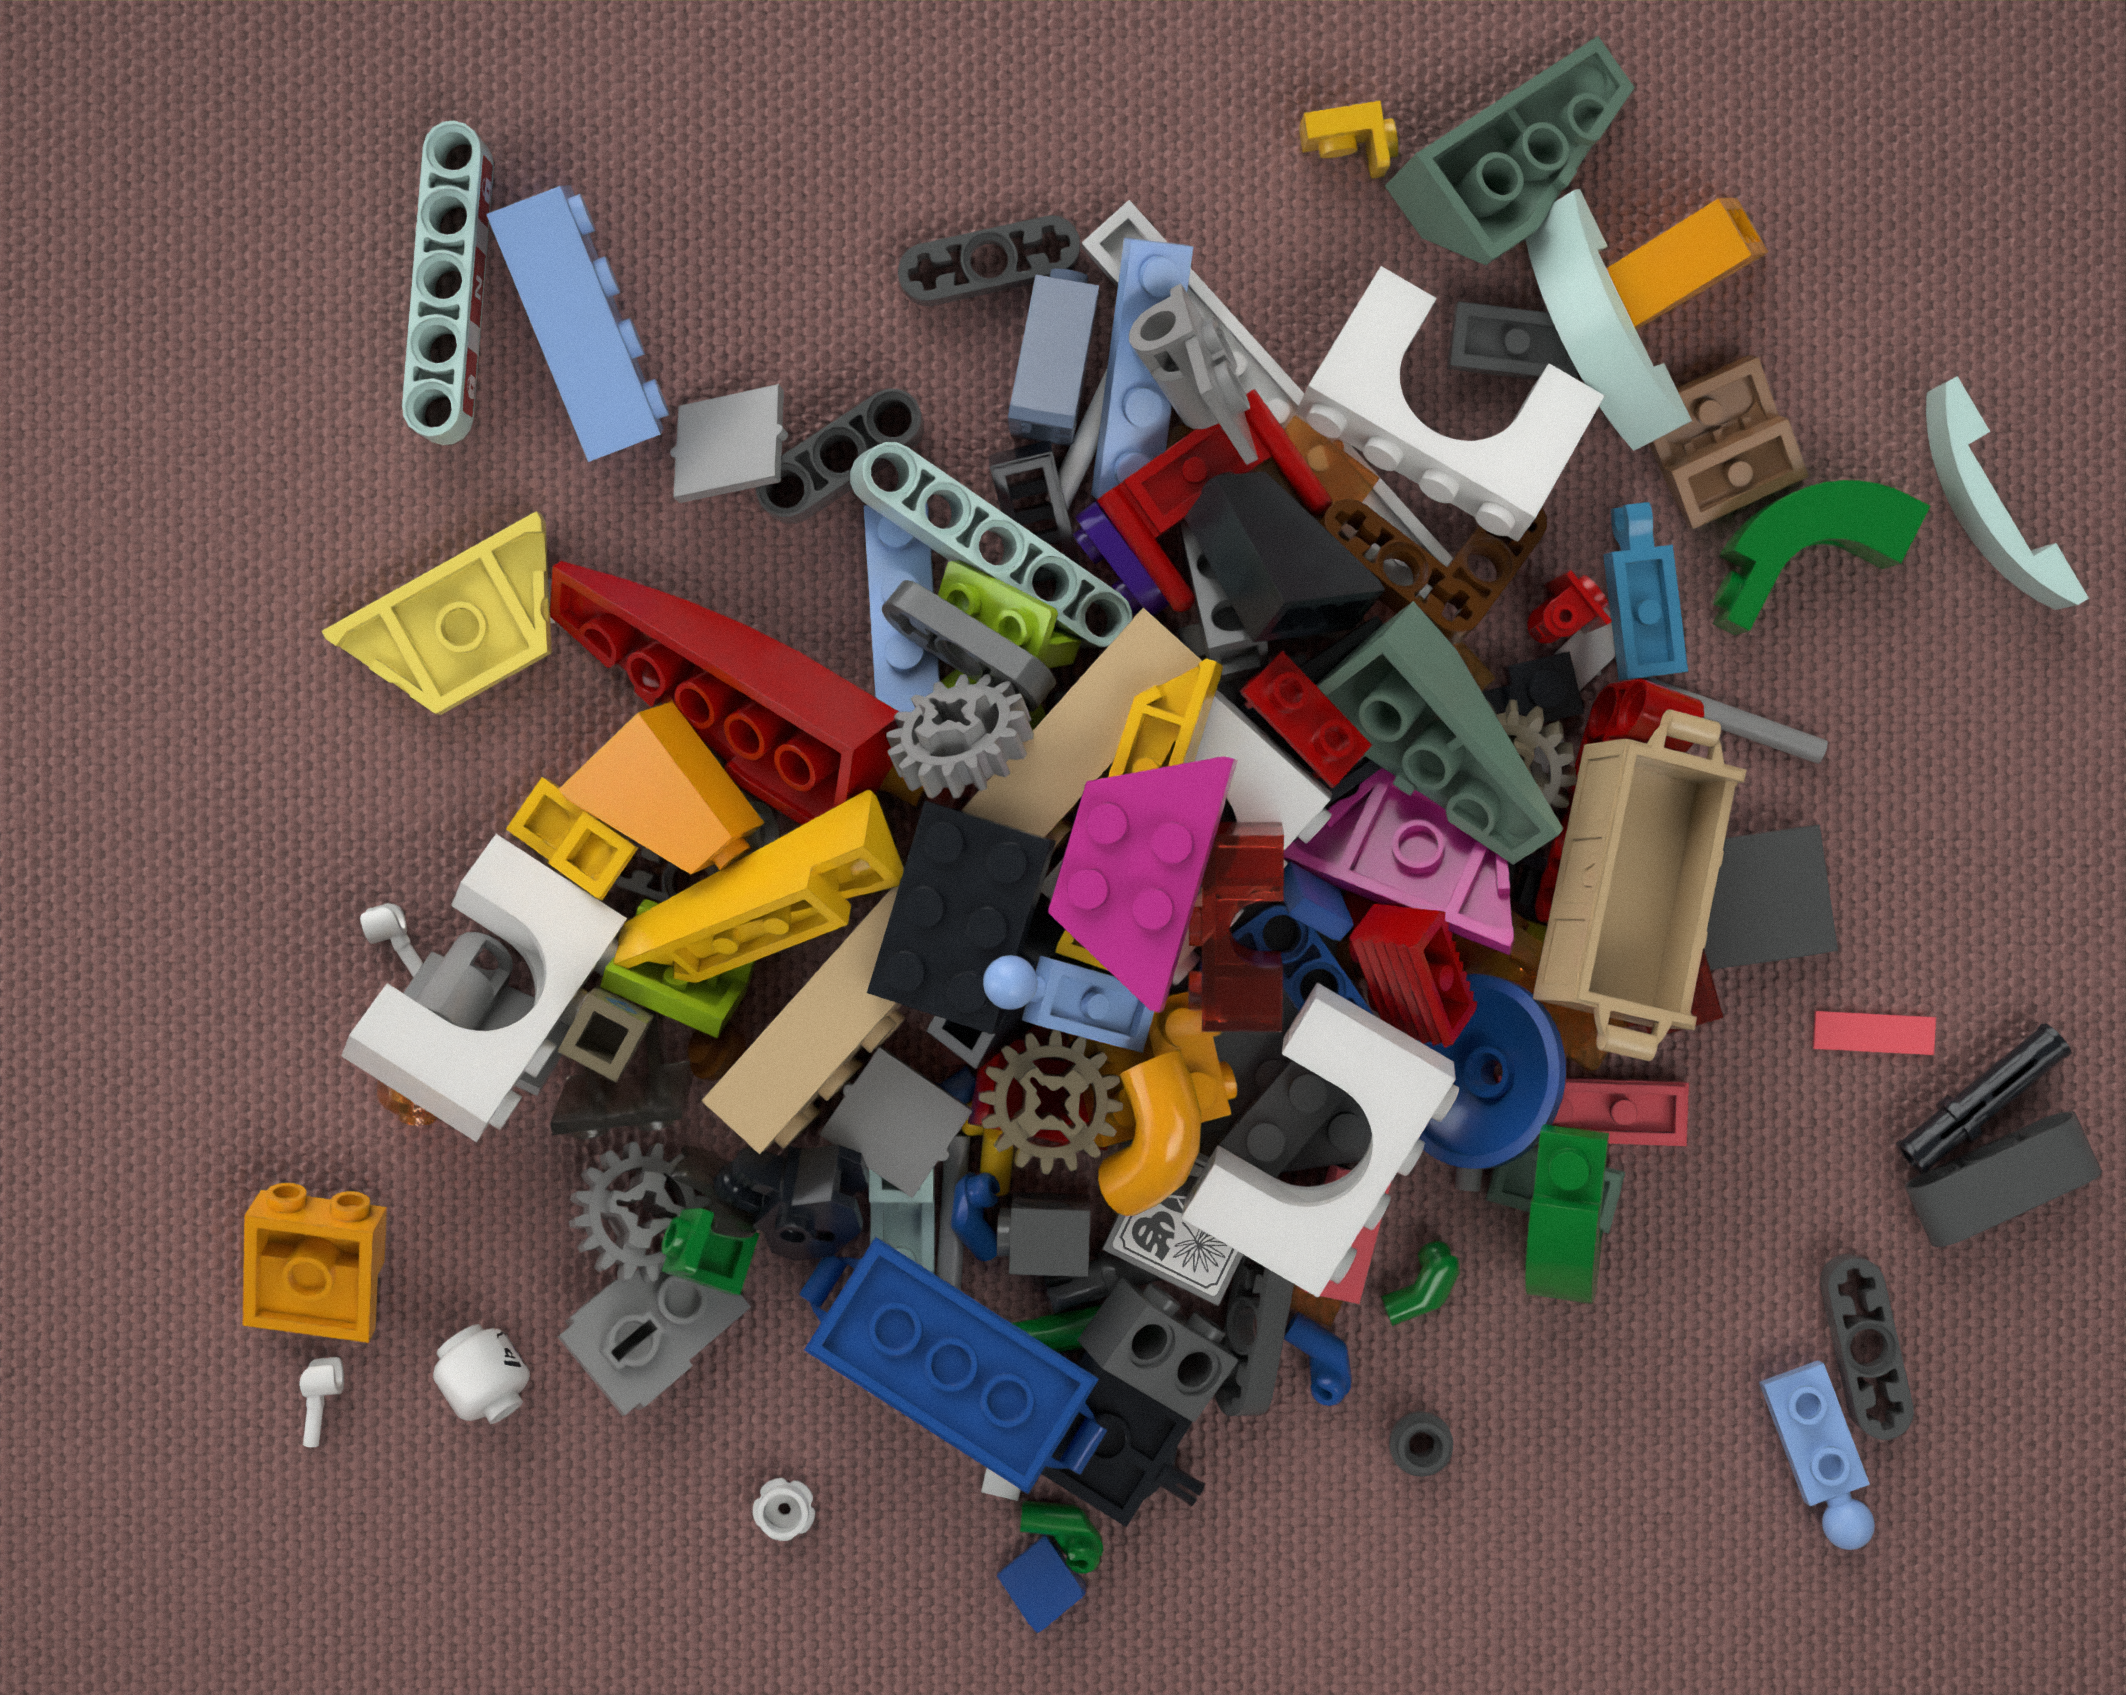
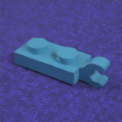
[1603,502,1688,681]

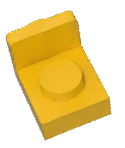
[1298,100,1398,179]

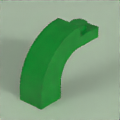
[1712,480,1931,636]
[1525,1124,1609,1304]

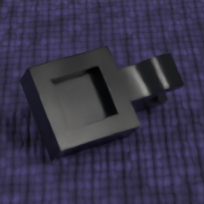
[1482,651,1584,723]

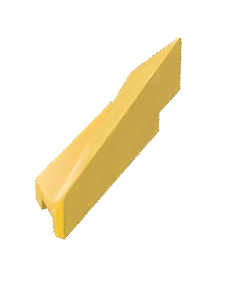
[1055,659,1223,970]
[613,790,904,983]

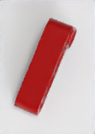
[1536,678,1705,924]

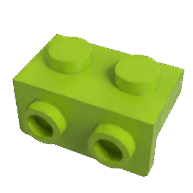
[938,560,1081,668]
[600,899,756,1038]

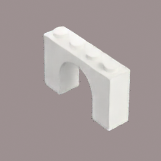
[1295,266,1605,542]
[1041,690,1332,986]
[342,834,627,1142]
[1181,983,1459,1298]

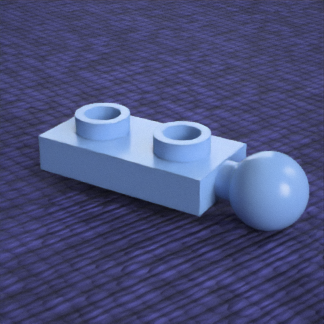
[983,955,1154,1053]
[1759,1360,1875,1550]

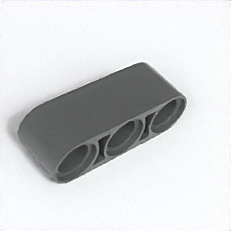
[756,389,924,524]
[1904,1111,2102,1247]

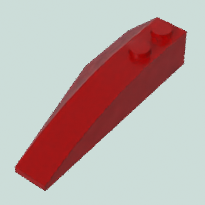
[550,561,899,825]

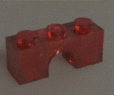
[1188,822,1284,1032]

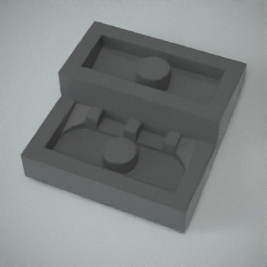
[1703,824,1838,970]

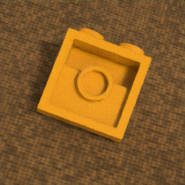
[1069,988,1237,1147]
[242,1183,387,1343]

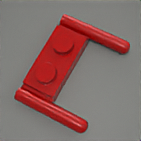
[1097,389,1333,612]

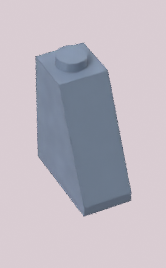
[1008,269,1099,447]

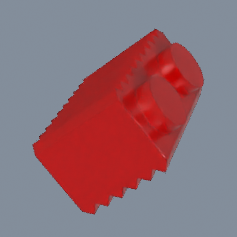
[1349,903,1477,1048]

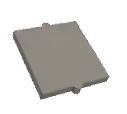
[670,384,788,503]
[819,1046,973,1198]

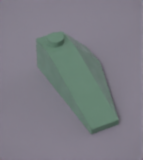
[1385,36,1635,265]
[1315,601,1563,865]

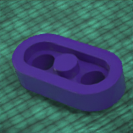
[1073,501,1170,617]

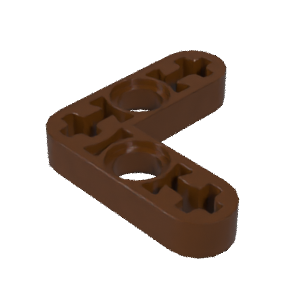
[1319,499,1547,645]

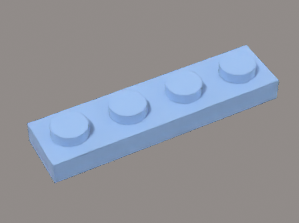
[1091,237,1193,499]
[864,503,940,712]

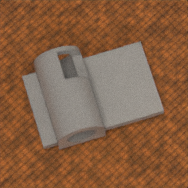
[1129,284,1258,465]
[403,932,570,1096]
[557,1264,751,1416]

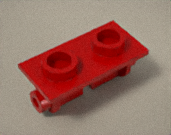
[1527,570,1612,644]
[1240,651,1372,788]

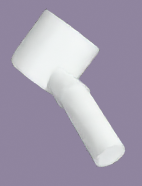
[360,903,423,978]
[299,1357,344,1447]

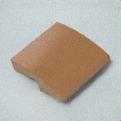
[1649,355,1809,529]

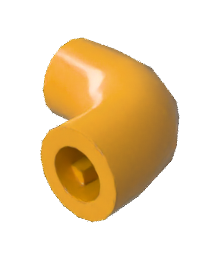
[1098,1050,1202,1216]

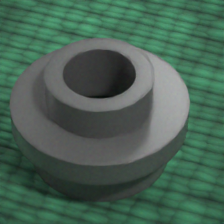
[1389,1411,1454,1477]

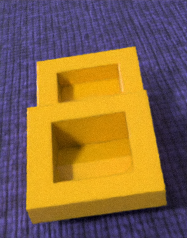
[506,777,639,900]

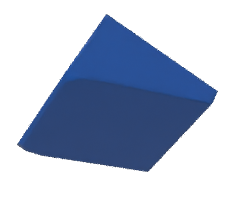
[997,1535,1086,1633]

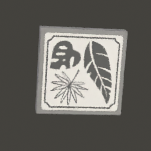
[1102,1152,1243,1306]

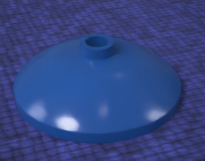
[1417,974,1566,1169]

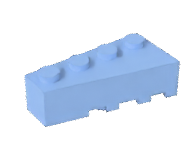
[486,185,669,462]

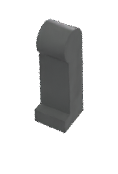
[1178,519,1269,683]

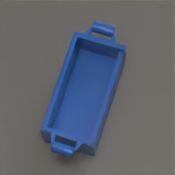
[799,1237,1108,1494]

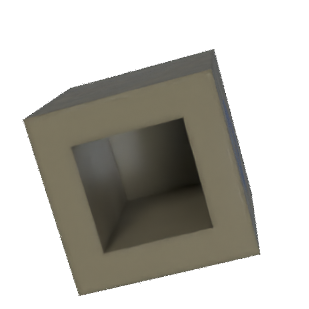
[558,985,655,1082]

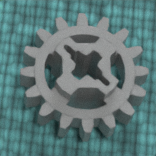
[886,674,1034,798]
[569,1142,712,1283]

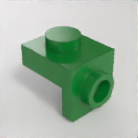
[662,1208,760,1295]

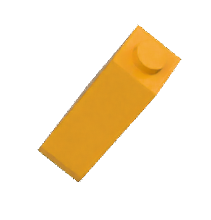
[1606,197,1769,330]
[559,701,765,875]

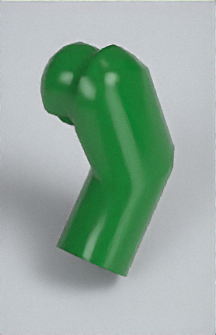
[1381,1241,1460,1326]
[1020,1500,1104,1574]

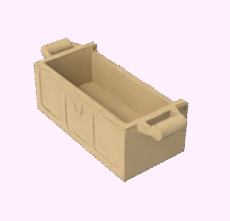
[1533,709,1746,1061]

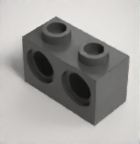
[997,1192,1090,1277]
[1077,1278,1239,1422]

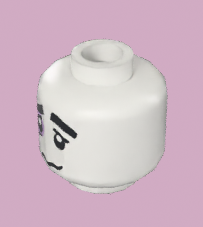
[433,1324,530,1424]

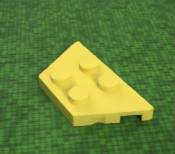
[322,511,552,715]

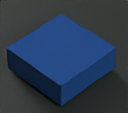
[1276,861,1354,941]

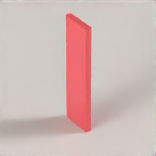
[1812,1011,1936,1055]

